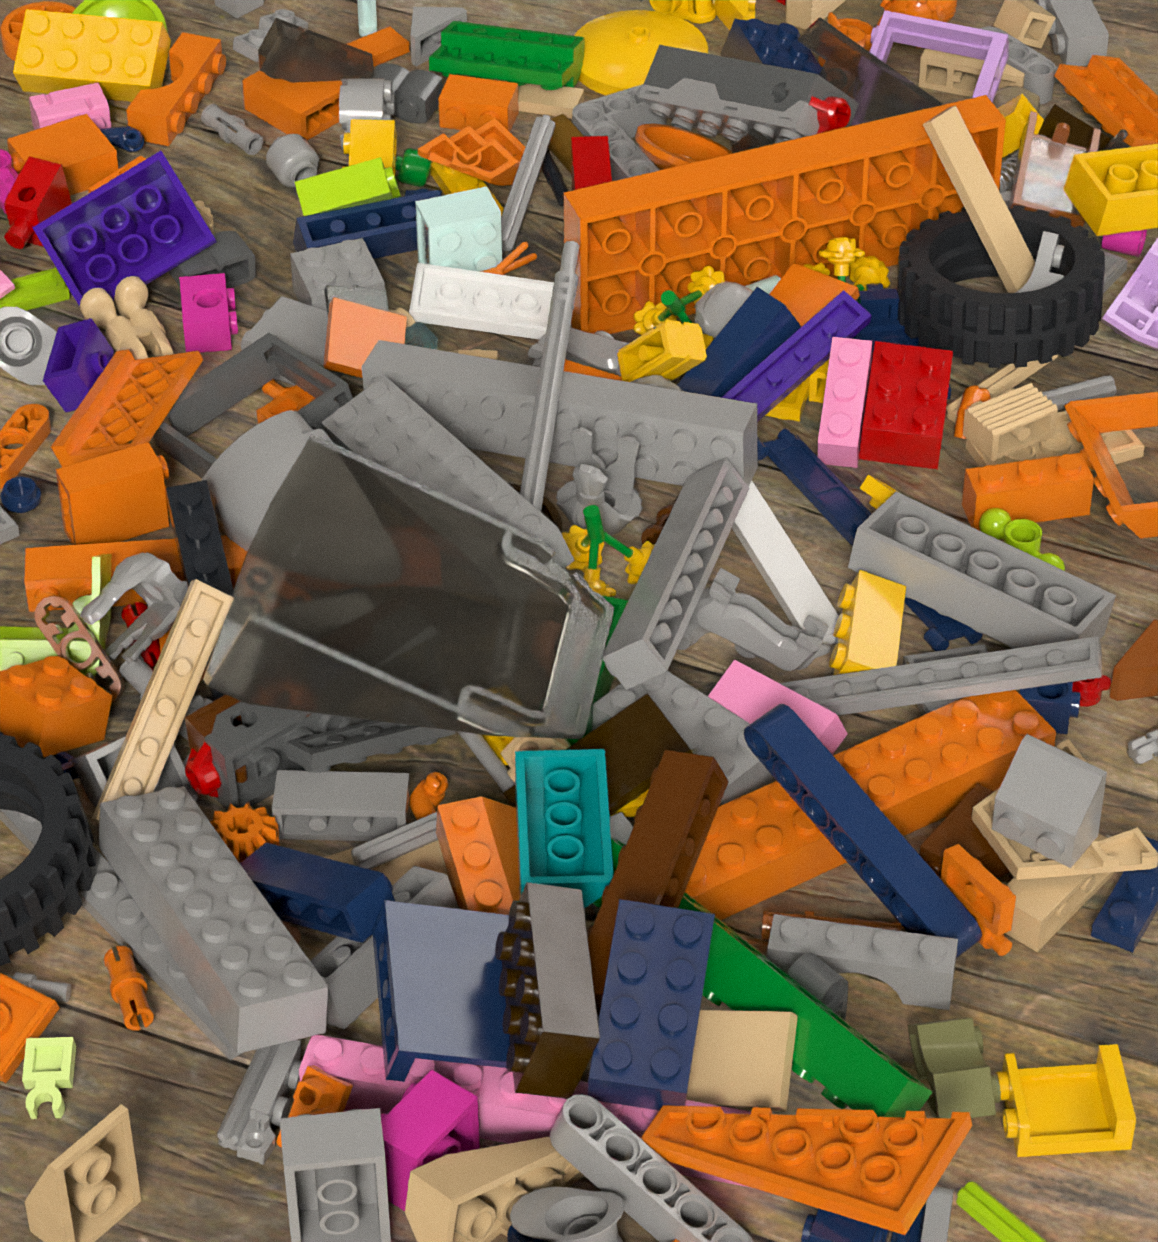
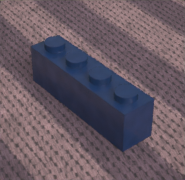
[293,190,441,259]
[240,842,395,943]

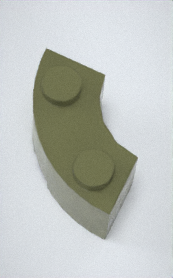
[907,1017,1001,1118]

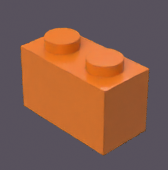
[438,74,519,132]

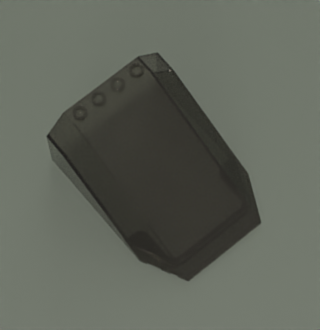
[203,433,615,739]

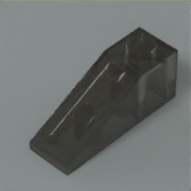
[258,18,375,83]

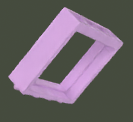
[850,10,1009,126]

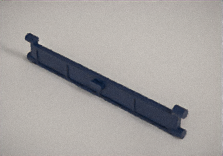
[757,428,983,651]

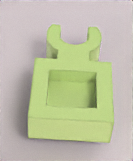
[22,1037,76,1119]

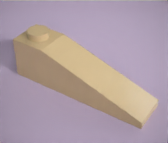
[405,1136,584,1242]

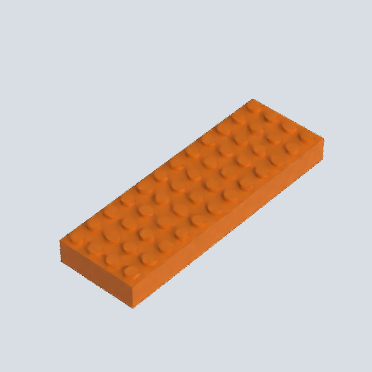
[564,95,1006,334]

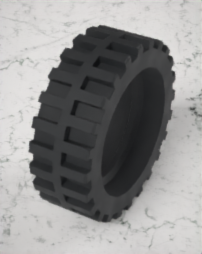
[897,205,1105,368]
[0,735,96,966]

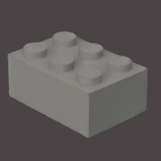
[280,1108,391,1242]

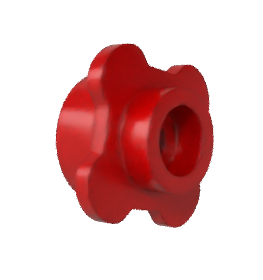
[1072,675,1111,707]

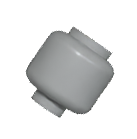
[266,134,320,187]

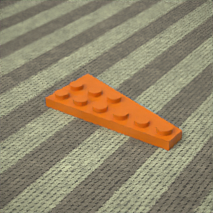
[641,1105,973,1235]

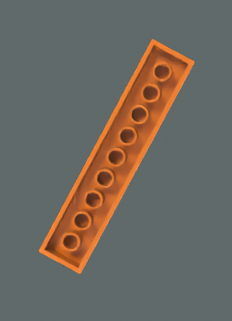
[685,690,1056,920]

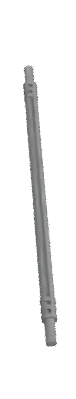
[488,241,580,706]

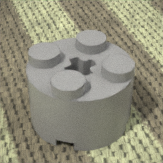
[339,78,395,151]

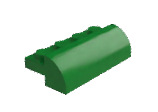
[429,21,585,90]

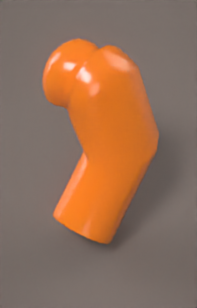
[954,385,991,439]
[409,772,449,820]

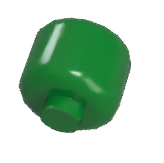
[396,148,432,187]

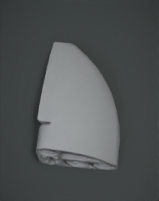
[201,410,402,588]

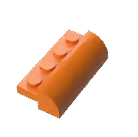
[1054,55,1158,148]

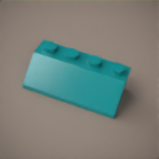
[515,749,614,908]

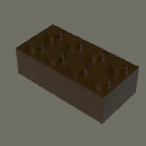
[495,882,600,1099]

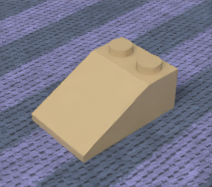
[24,1104,141,1242]

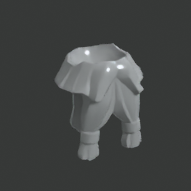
[556,427,643,536]
[80,552,188,663]

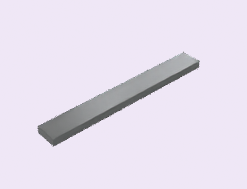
[780,636,1102,715]

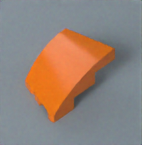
[417,118,542,186]

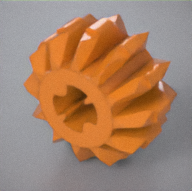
[210,801,280,863]

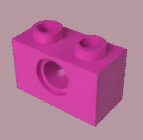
[179,273,238,353]

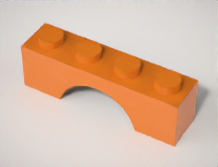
[126,32,226,146]

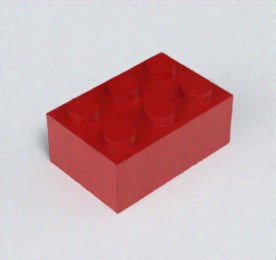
[859,341,953,470]

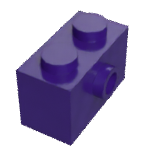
[42,318,114,413]

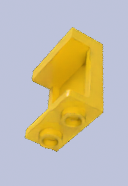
[995,1044,1136,1157]

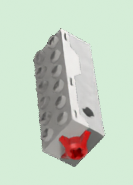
[638,45,859,147]

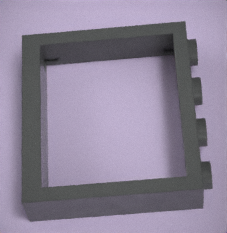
[153,333,353,478]

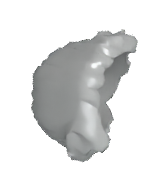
[694,281,753,338]

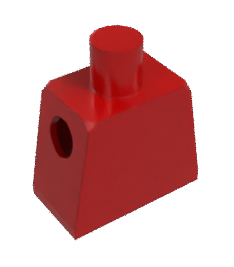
[4,156,72,249]

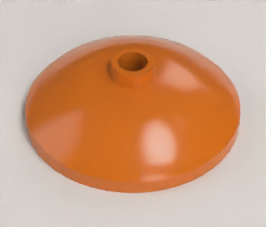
[635,123,733,170]

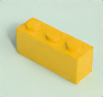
[829,570,906,675]

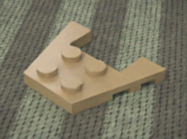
[972,739,1158,880]

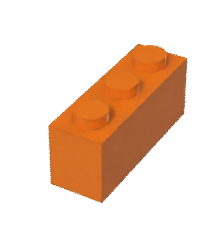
[962,453,1094,531]

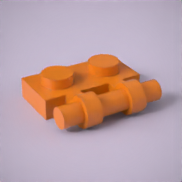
[940,844,1016,956]

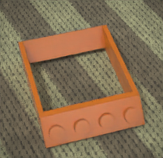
[1064,392,1158,539]

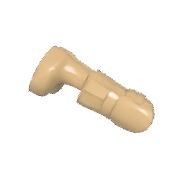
[79,276,174,360]

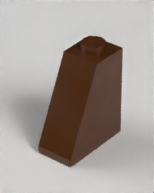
[919,784,1011,878]

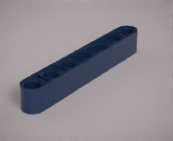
[743,704,982,958]

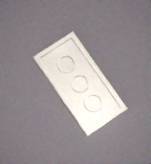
[409,263,554,340]

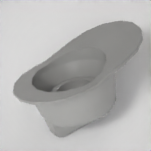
[0,307,57,386]
[510,1187,625,1242]

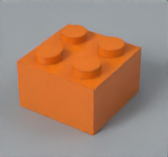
[0,656,112,757]

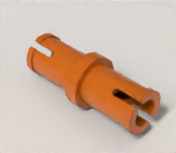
[104,946,154,1031]

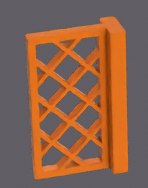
[51,349,203,467]

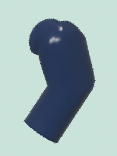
[100,126,144,153]

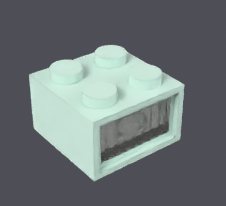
[415,186,502,272]

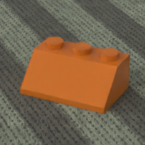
[436,796,520,915]

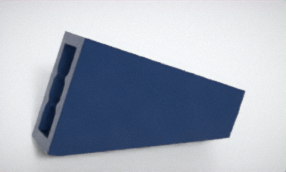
[677,287,802,398]

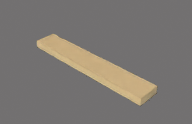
[923,105,1035,293]
[91,579,234,824]

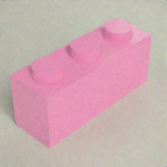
[818,337,872,468]
[708,659,848,755]

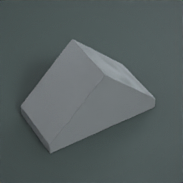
[410,7,467,66]

